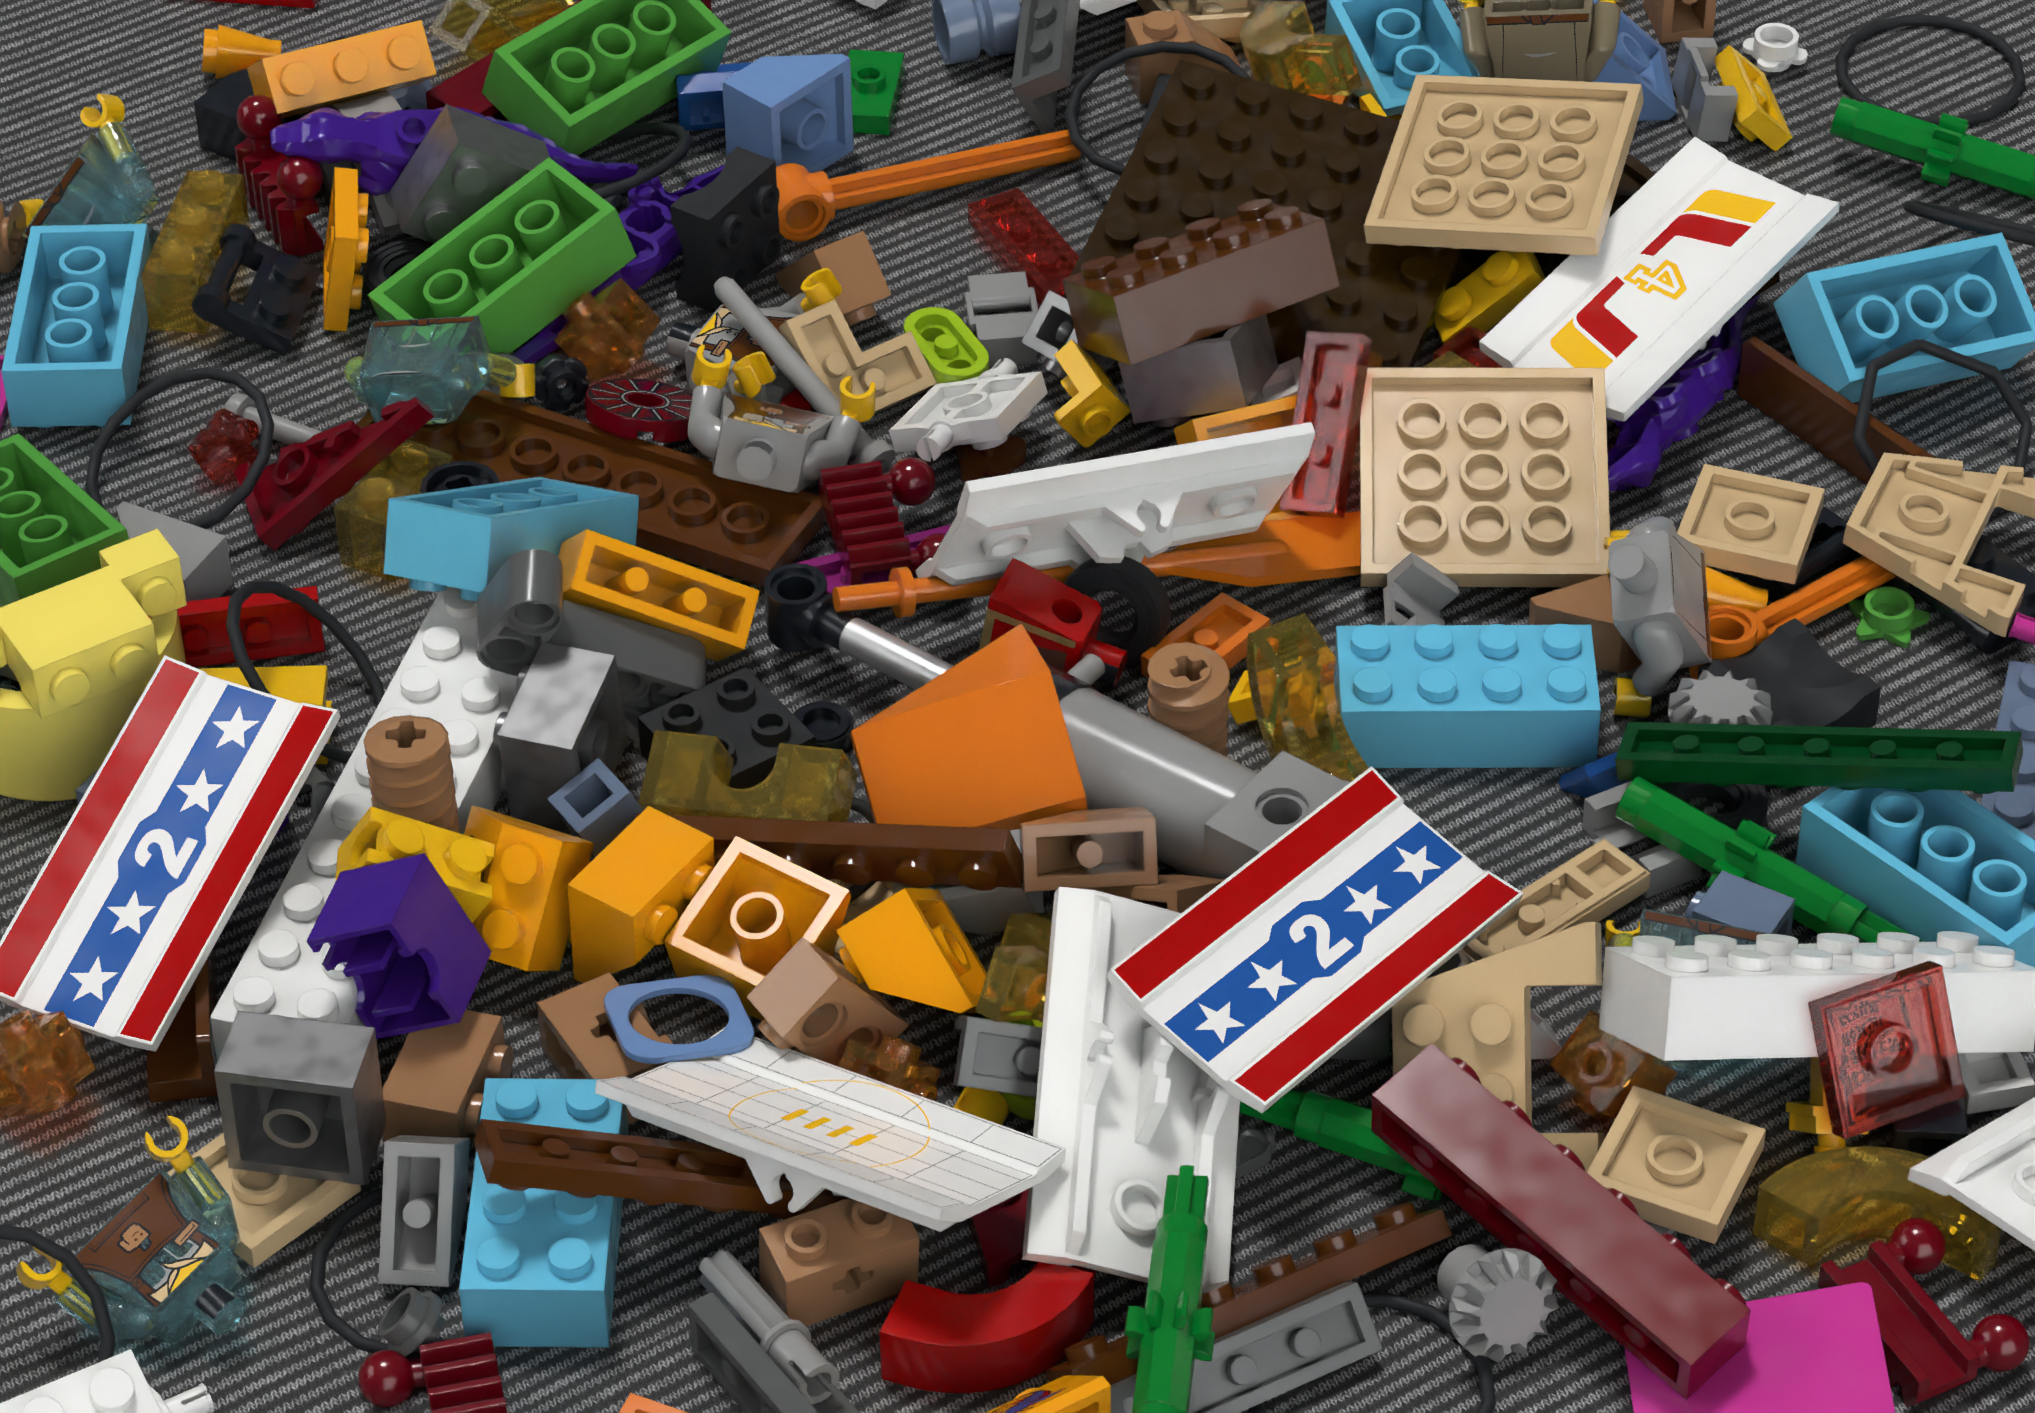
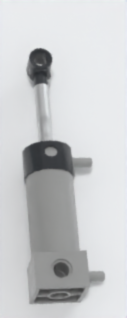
[764,563,1350,879]

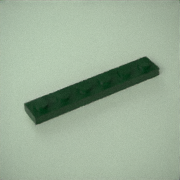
[1615,722,2023,794]

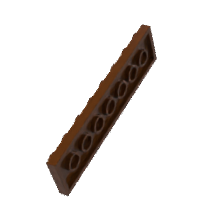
[357,367,827,587]

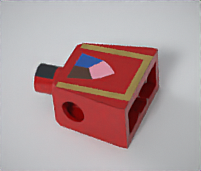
[979,558,1128,687]

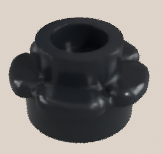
[535,354,589,411]

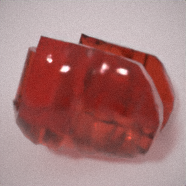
[186,408,259,485]

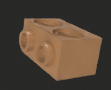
[747,937,909,1075]

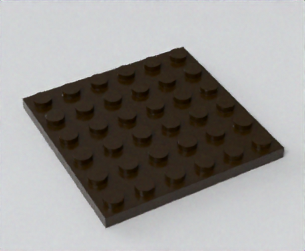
[1064,59,1466,389]

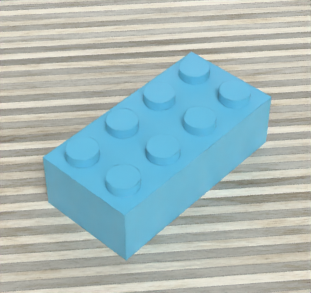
[1,224,156,428]
[1773,232,2035,403]
[384,477,639,601]
[1334,624,1601,768]
[1796,787,2035,968]
[459,1078,629,1348]

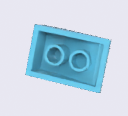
[1323,0,1480,116]

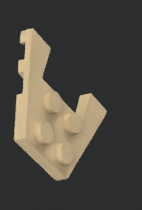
[1842,452,2035,637]
[1392,922,1604,1172]

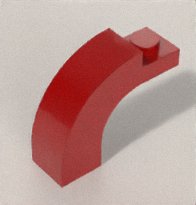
[879,1262,1097,1393]

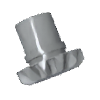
[1668,670,1773,725]
[1437,1244,1560,1363]

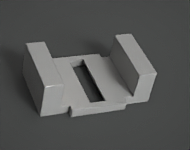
[1671,38,1738,142]
[964,271,1038,367]
[1383,552,1459,625]
[1582,781,1703,898]

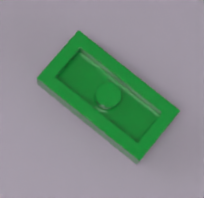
[848,49,905,135]

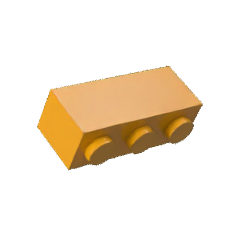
[247,20,437,118]
[558,529,760,662]

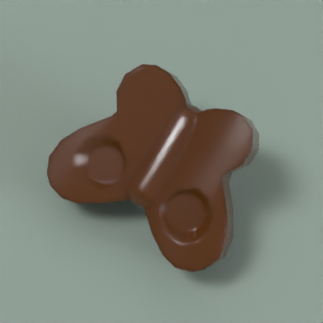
[956,436,1026,482]

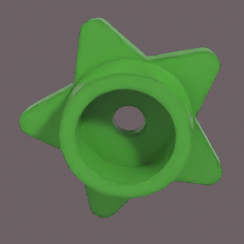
[1849,587,1930,648]

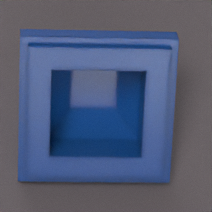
[1558,752,1630,798]

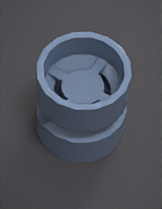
[932,0,1021,65]

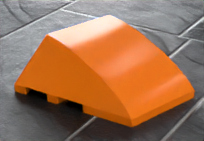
[850,623,1087,830]

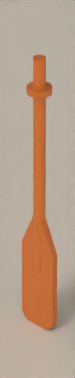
[832,511,1361,618]

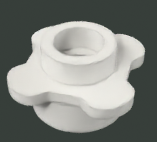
[1742,23,1808,72]

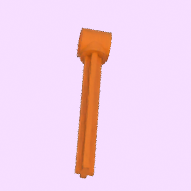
[776,129,1081,242]
[1689,556,1896,680]

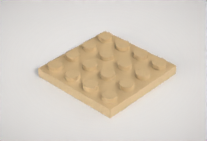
[1364,74,1644,256]
[1360,368,1610,587]

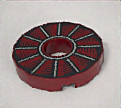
[584,378,692,443]

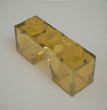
[141,170,251,334]
[638,730,858,822]

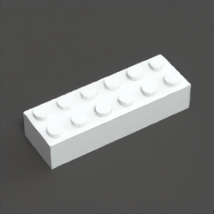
[1599,931,2035,1061]

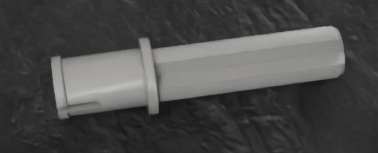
[699,1250,840,1404]

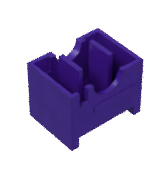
[306,853,492,1039]

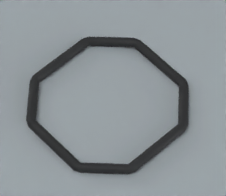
[1853,339,2033,517]

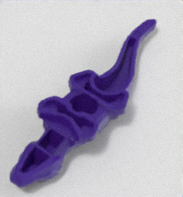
[270,107,638,196]
[513,165,725,364]
[1606,293,1762,492]

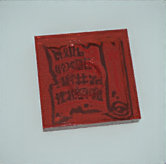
[1808,960,1966,1139]

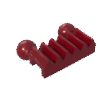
[235,95,324,256]
[819,457,946,585]
[1818,1217,2030,1408]
[358,1332,507,1413]

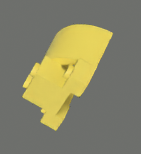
[0,529,187,802]

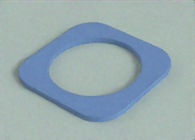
[604,975,754,1064]

